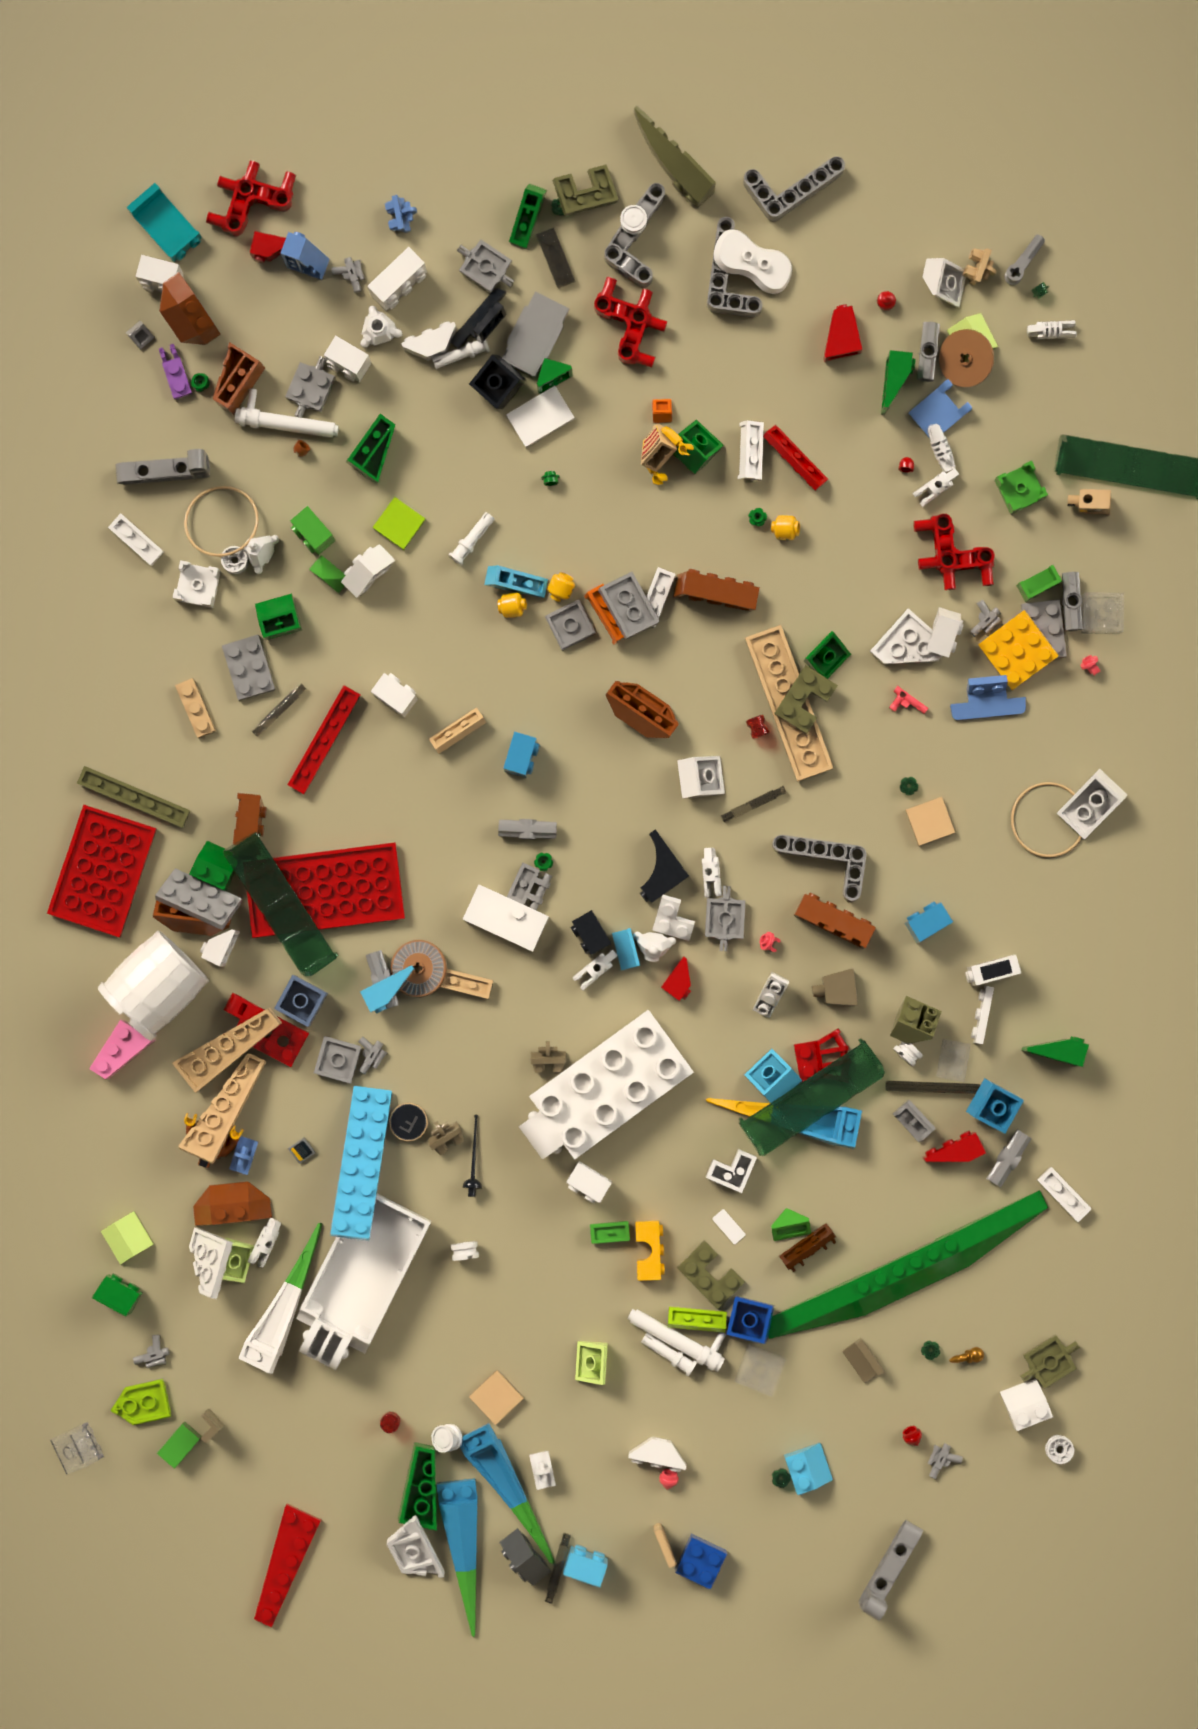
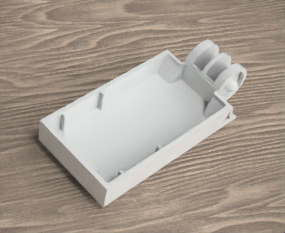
[519,1010,694,1160]
[296,1194,432,1370]

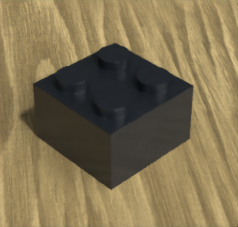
[469,354,526,409]
[571,910,611,956]

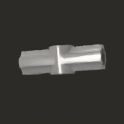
[917,322,940,382]
[1062,572,1083,631]
[498,819,557,839]
[366,950,399,1009]
[987,1130,1032,1187]

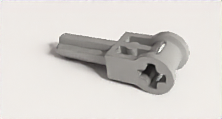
[1004,234,1045,285]

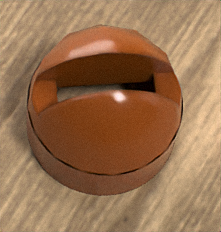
[293,440,310,457]

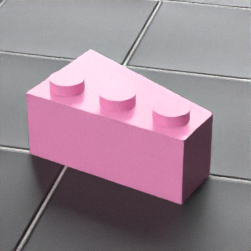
[89,1020,156,1079]

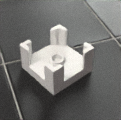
[173,560,221,608]

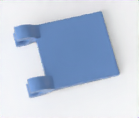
[908,379,973,437]

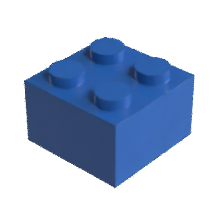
[726,1296,775,1344]
[675,1533,727,1590]

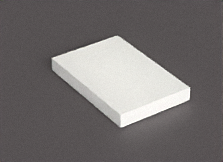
[506,386,575,448]

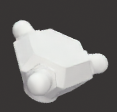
[360,306,402,348]
[244,535,279,574]
[633,932,676,962]

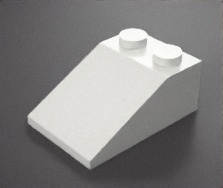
[1057,769,1127,840]

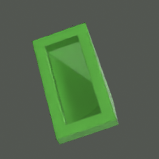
[309,555,345,594]
[771,1208,811,1241]

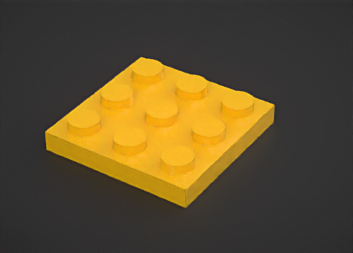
[978,610,1059,690]

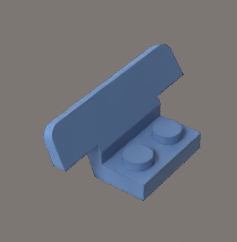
[950,675,1026,720]

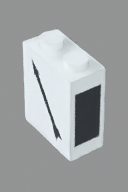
[965,955,1021,986]

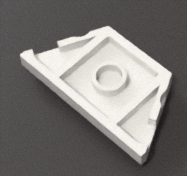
[387,1516,445,1578]

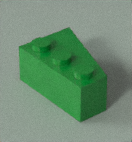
[346,414,396,484]

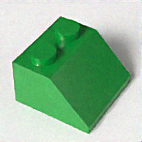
[673,419,724,474]
[189,841,241,891]
[92,1273,143,1317]

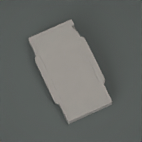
[502,291,570,377]

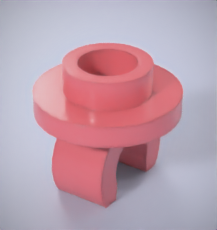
[1080,655,1100,675]
[759,932,781,952]

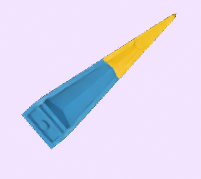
[706,1098,862,1149]

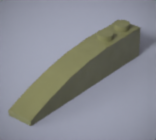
[634,106,716,208]

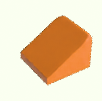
[652,399,672,423]

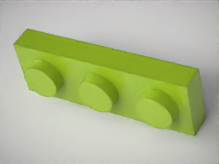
[667,1307,727,1333]

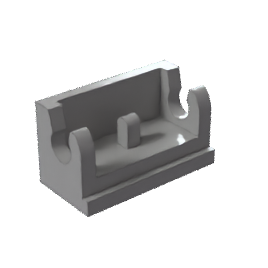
[893,1100,936,1142]

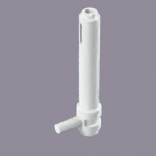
[235,389,339,438]
[627,1309,726,1372]

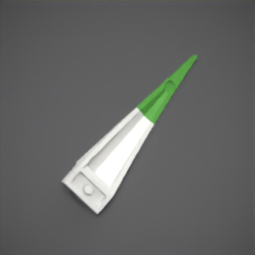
[239,1223,322,1374]

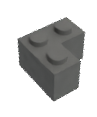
[499,1528,551,1586]

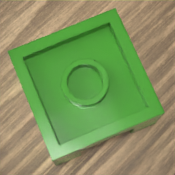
[994,460,1048,514]

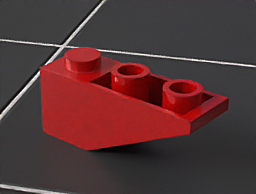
[922,1130,986,1162]

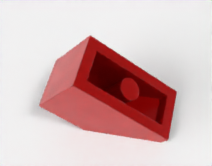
[250,231,286,263]
[661,956,691,1001]

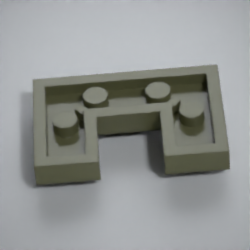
[552,164,619,216]
[774,665,838,734]
[677,1240,745,1309]

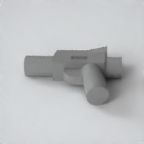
[332,257,365,293]
[970,600,1002,637]
[358,1037,388,1074]
[133,1335,170,1368]
[928,1443,962,1479]

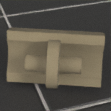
[531,1041,566,1073]
[427,1121,464,1155]

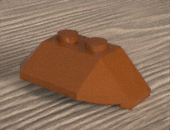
[159,272,221,345]
[606,681,679,738]
[153,900,231,936]
[193,1181,272,1226]

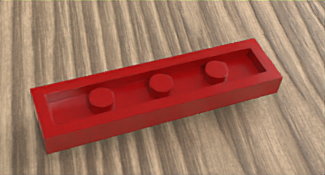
[763,425,828,491]

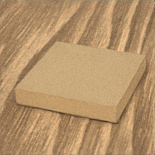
[905,797,955,846]
[469,1370,524,1425]
[654,1523,676,1568]

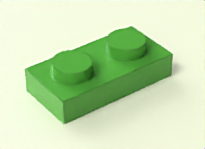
[590,1221,630,1244]

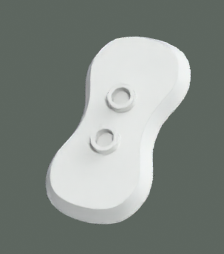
[714,230,792,294]

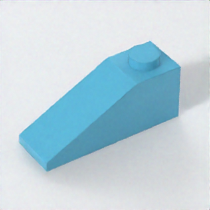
[484,565,548,598]
[360,965,415,1014]

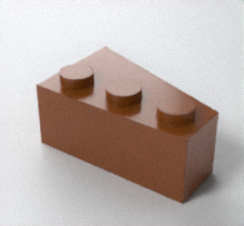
[213,342,265,415]

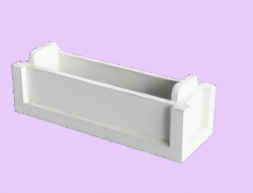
[738,420,764,481]

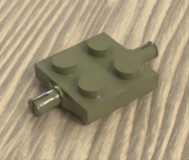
[1020,1335,1080,1389]

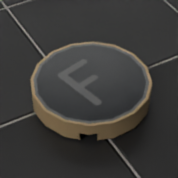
[389,1103,428,1141]

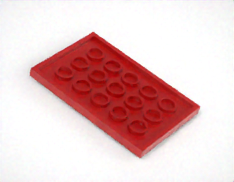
[47,804,157,938]

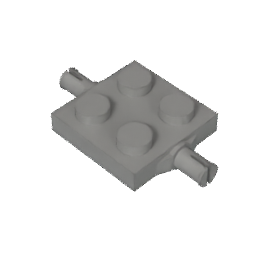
[457,239,514,293]
[285,356,336,418]
[705,886,746,951]

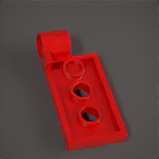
[223,992,309,1067]

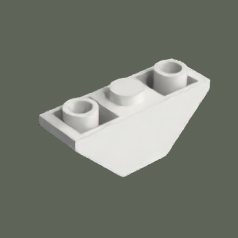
[401,321,457,361]
[752,972,789,1018]
[628,1437,686,1472]

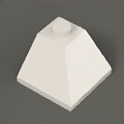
[923,258,966,307]
[200,929,240,967]

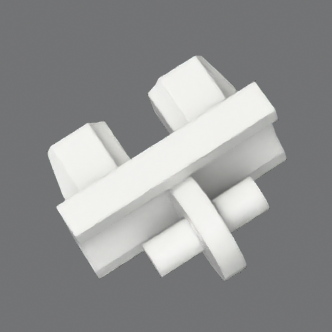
[529,1451,556,1490]

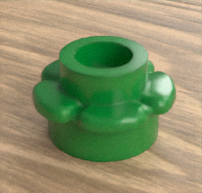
[191,373,210,392]
[541,471,560,486]
[748,508,767,527]
[534,853,553,871]

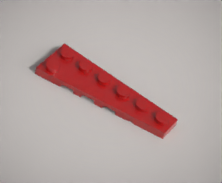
[254,1504,322,1627]

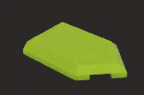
[110,1379,171,1425]

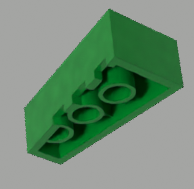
[398,1442,437,1530]

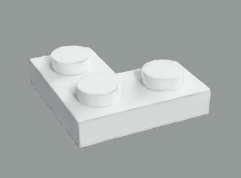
[653,895,695,941]

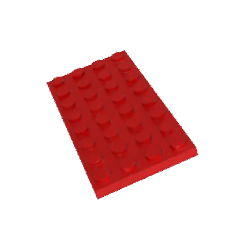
[243,842,405,938]

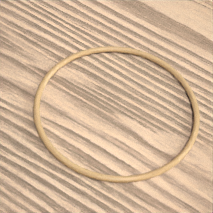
[184,486,259,557]
[1011,782,1082,857]

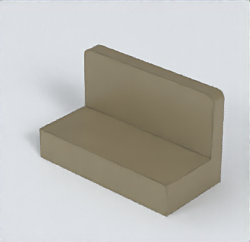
[843,1338,884,1383]
[200,1409,225,1444]

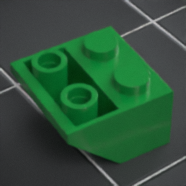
[255,593,302,641]

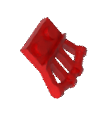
[794,1028,852,1083]

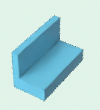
[612,928,640,971]

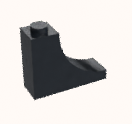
[640,829,689,904]

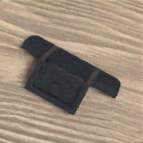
[451,288,507,349]

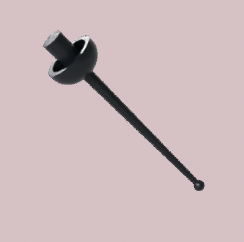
[463,1114,482,1197]

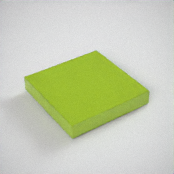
[372,497,426,550]

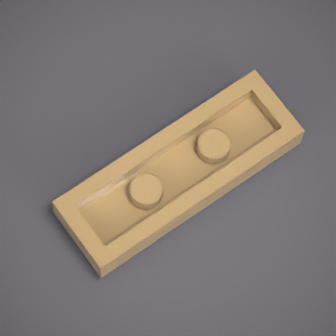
[175,678,216,739]
[429,708,487,754]
[440,969,493,999]

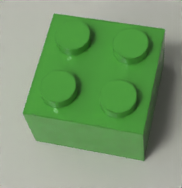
[290,506,336,555]

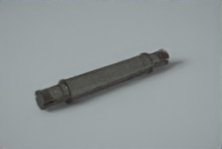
[252,683,306,737]
[721,786,786,823]
[545,1533,571,1604]

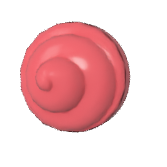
[659,1469,679,1490]

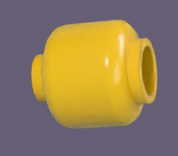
[771,515,800,540]
[547,572,575,602]
[498,592,527,618]

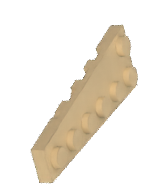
[172,1008,282,1093]
[178,1053,266,1164]

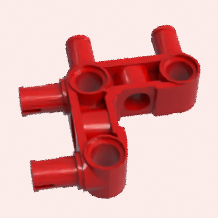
[206,160,296,236]
[594,277,668,368]
[913,513,995,591]

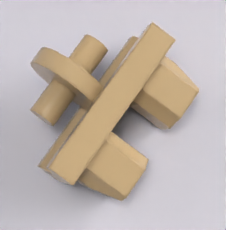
[962,248,996,285]

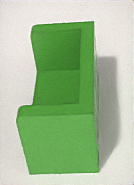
[1016,565,1062,602]
[157,1422,202,1469]

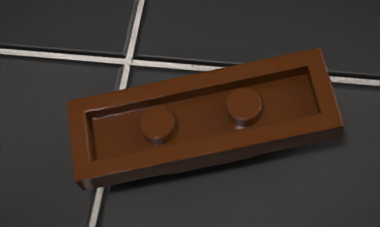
[779,1223,836,1272]

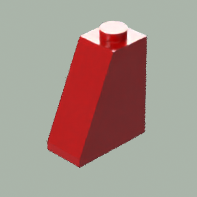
[823,304,863,362]

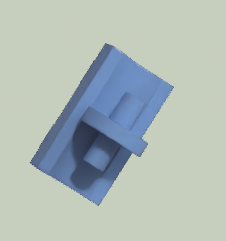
[385,195,417,233]
[229,1136,259,1175]

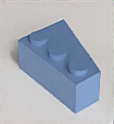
[280,232,330,280]

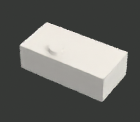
[463,885,549,952]

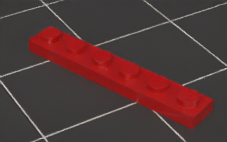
[287,685,361,795]

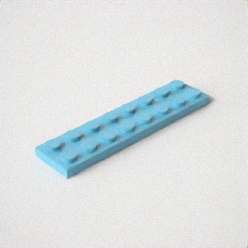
[330,1086,392,1241]

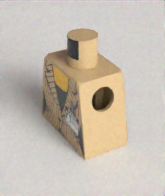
[1067,489,1111,515]

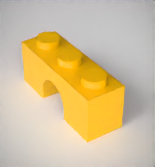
[635,1220,665,1281]

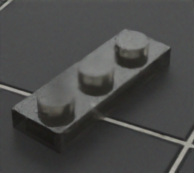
[536,228,575,289]

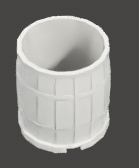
[98,930,209,1041]

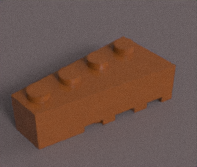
[673,569,760,611]
[794,893,876,949]

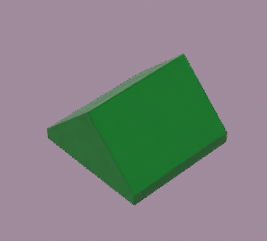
[537,358,573,395]
[804,631,851,679]

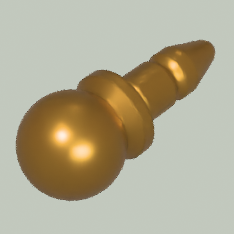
[949,1347,984,1363]

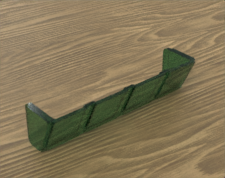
[1054,434,1198,500]
[223,832,339,976]
[739,1038,885,1156]

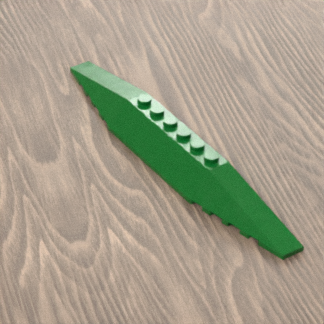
[768,1190,1048,1339]

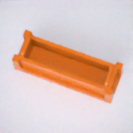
[584,584,624,645]

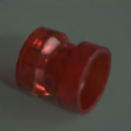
[746,715,770,739]
[380,1411,401,1433]

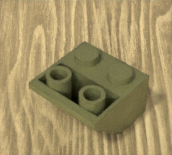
[890,996,942,1044]

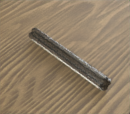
[885,1081,980,1094]

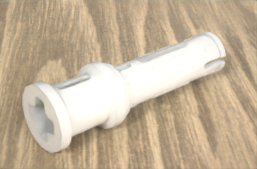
[432,339,490,370]
[448,512,495,566]
[641,1333,697,1376]

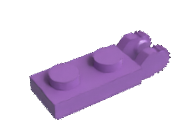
[159,344,192,400]

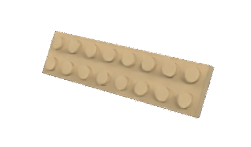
[745,625,833,782]

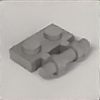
[507,862,552,911]

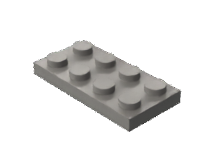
[155,868,242,930]

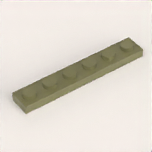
[77,766,190,828]

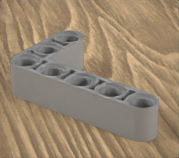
[743,156,845,221]
[707,217,762,318]
[772,835,866,902]

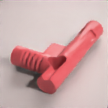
[889,686,928,714]

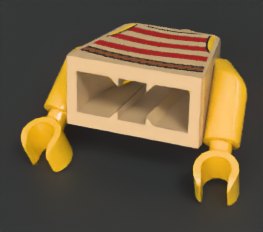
[641,424,694,485]

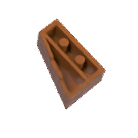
[232,793,267,861]

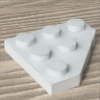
[870,609,942,664]
[189,1227,233,1299]

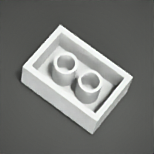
[367,247,427,311]

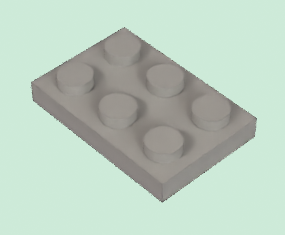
[598,572,660,640]
[1021,600,1067,658]
[222,635,275,701]

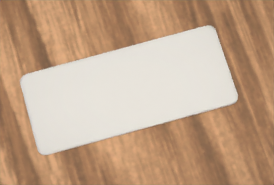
[712,1209,746,1244]

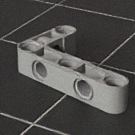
[605,183,665,287]
[116,449,210,484]
[859,1520,923,1621]

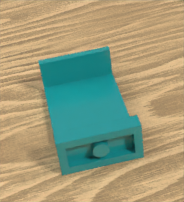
[126,183,202,262]

